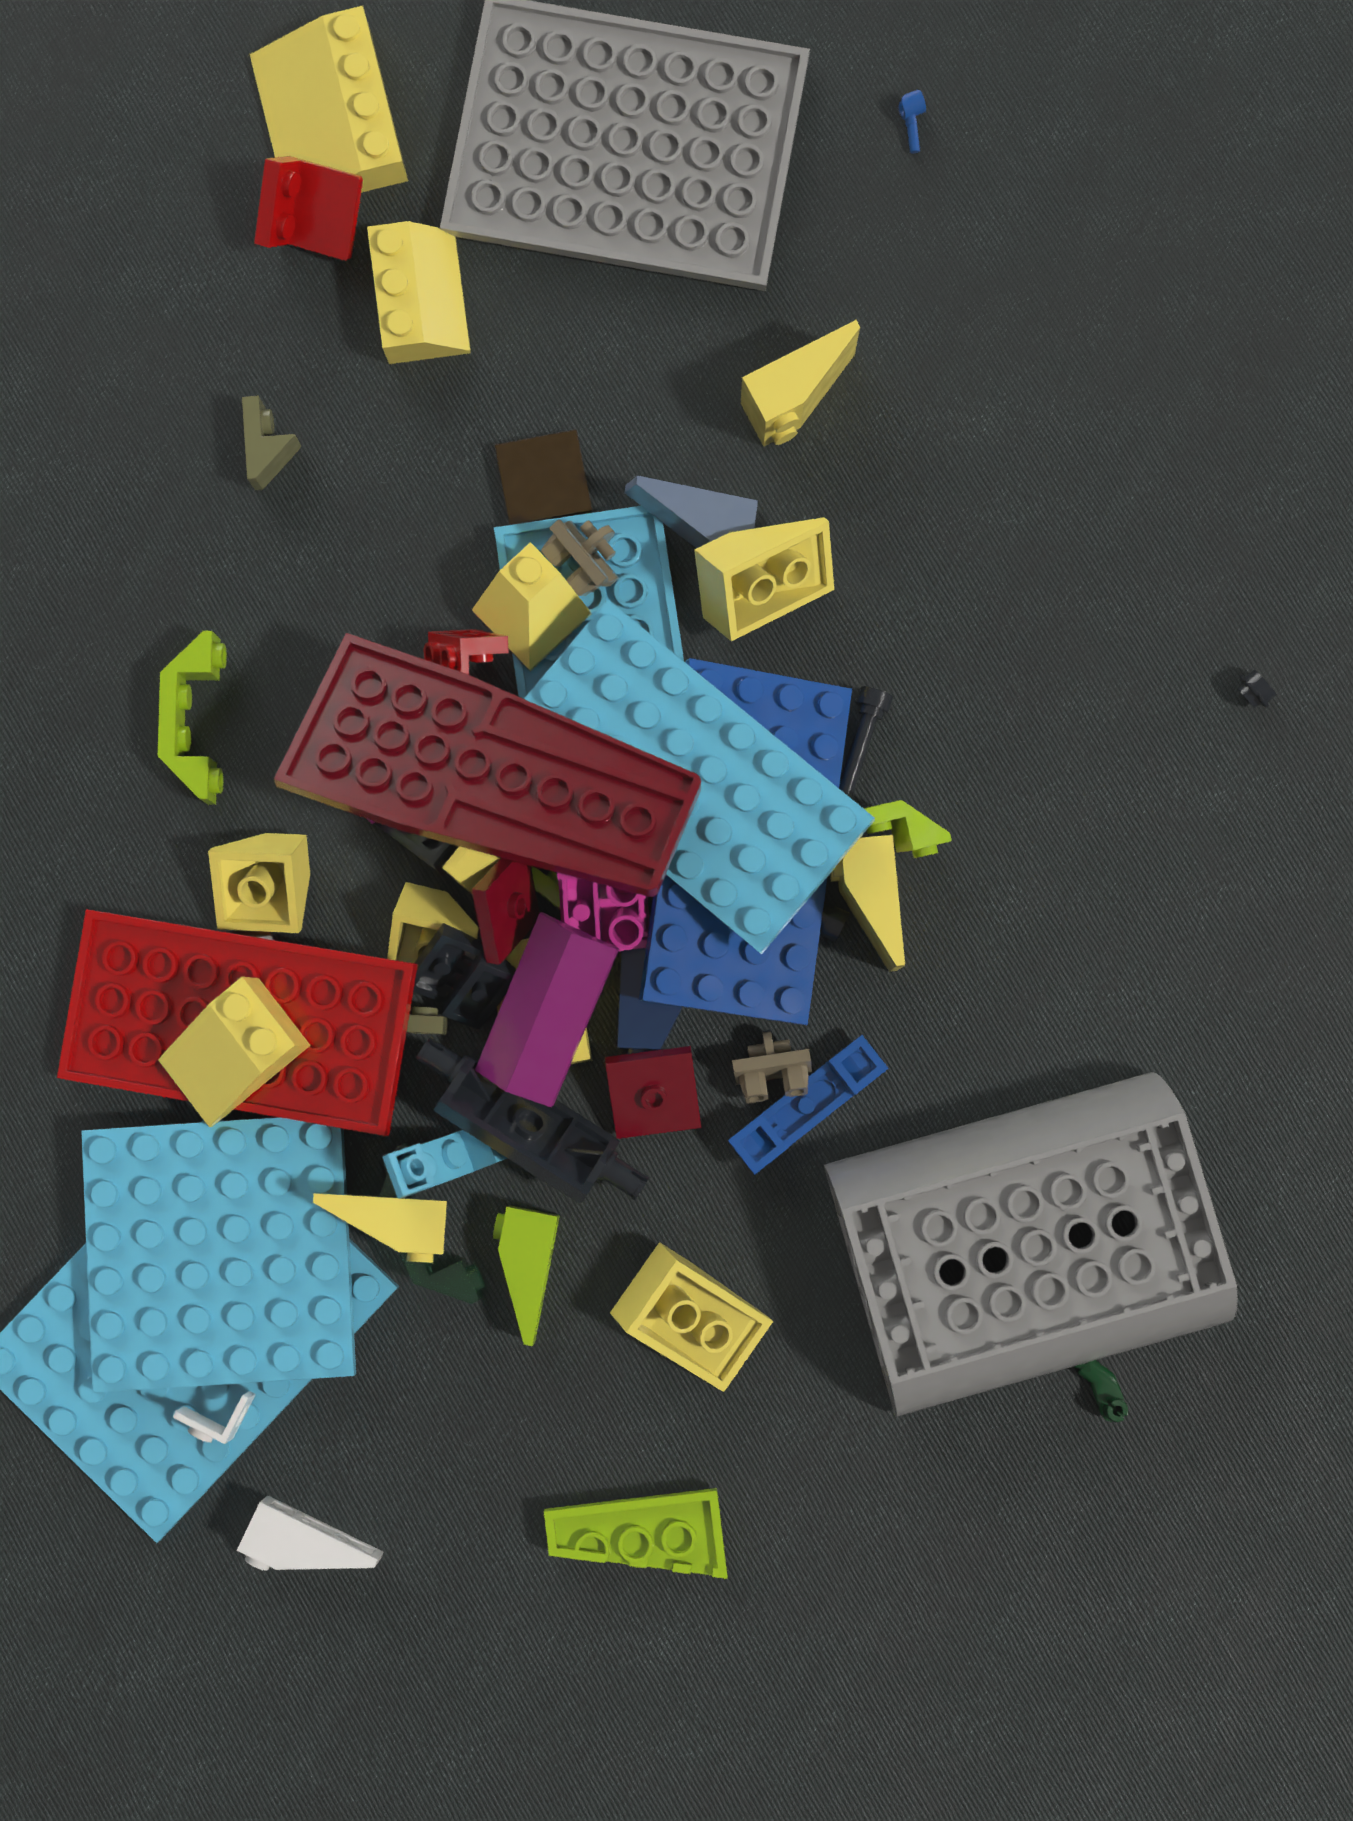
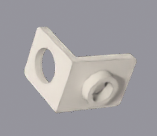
[173,1391,256,1444]

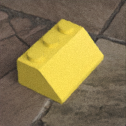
[367,221,471,364]

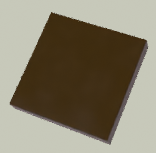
[495,429,592,525]

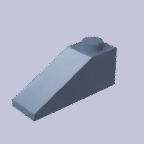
[625,475,758,548]

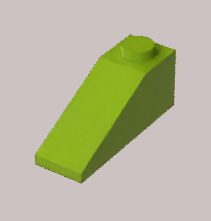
[493,1206,560,1346]

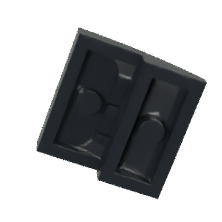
[413,923,516,1029]

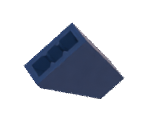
[617,948,683,1054]

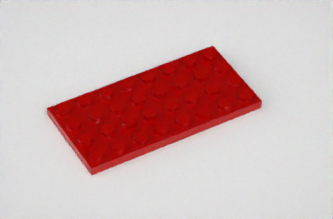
[57,909,418,1136]

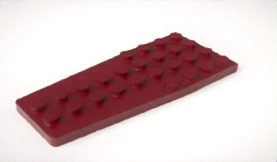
[274,633,701,897]

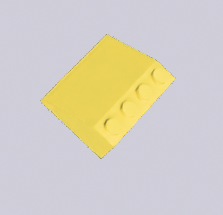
[250,6,408,193]

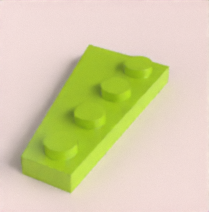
[544,1488,728,1579]

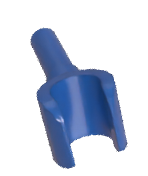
[898,90,926,153]

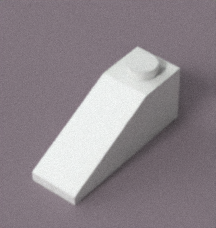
[237,1496,384,1571]

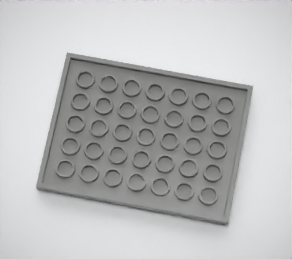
[440,0,810,291]

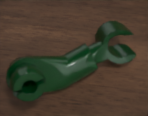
[1074,1360,1129,1423]

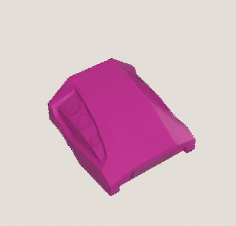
[557,873,649,951]

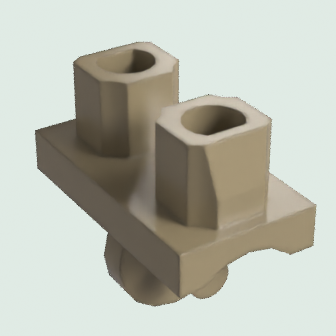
[541,519,619,596]
[732,1030,812,1104]

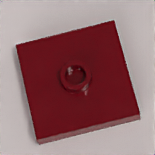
[471,858,540,965]
[605,1046,701,1139]

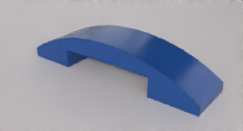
[727,1035,889,1175]

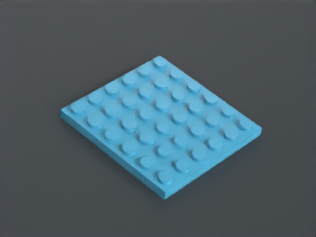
[81,1117,356,1393]

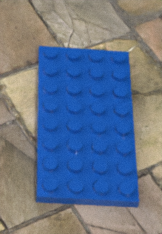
[639,658,852,1025]

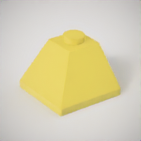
[472,542,591,671]
[208,833,310,933]
[387,882,479,963]

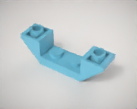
[382,1130,508,1199]

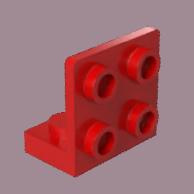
[254,156,363,260]
[424,629,509,675]

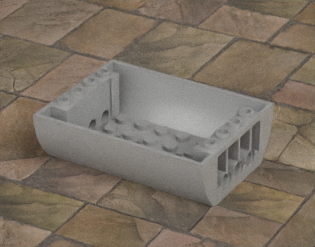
[823,1072,1237,1417]

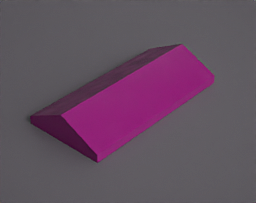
[475,912,619,1107]

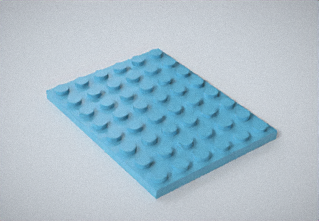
[0,1118,399,1543]

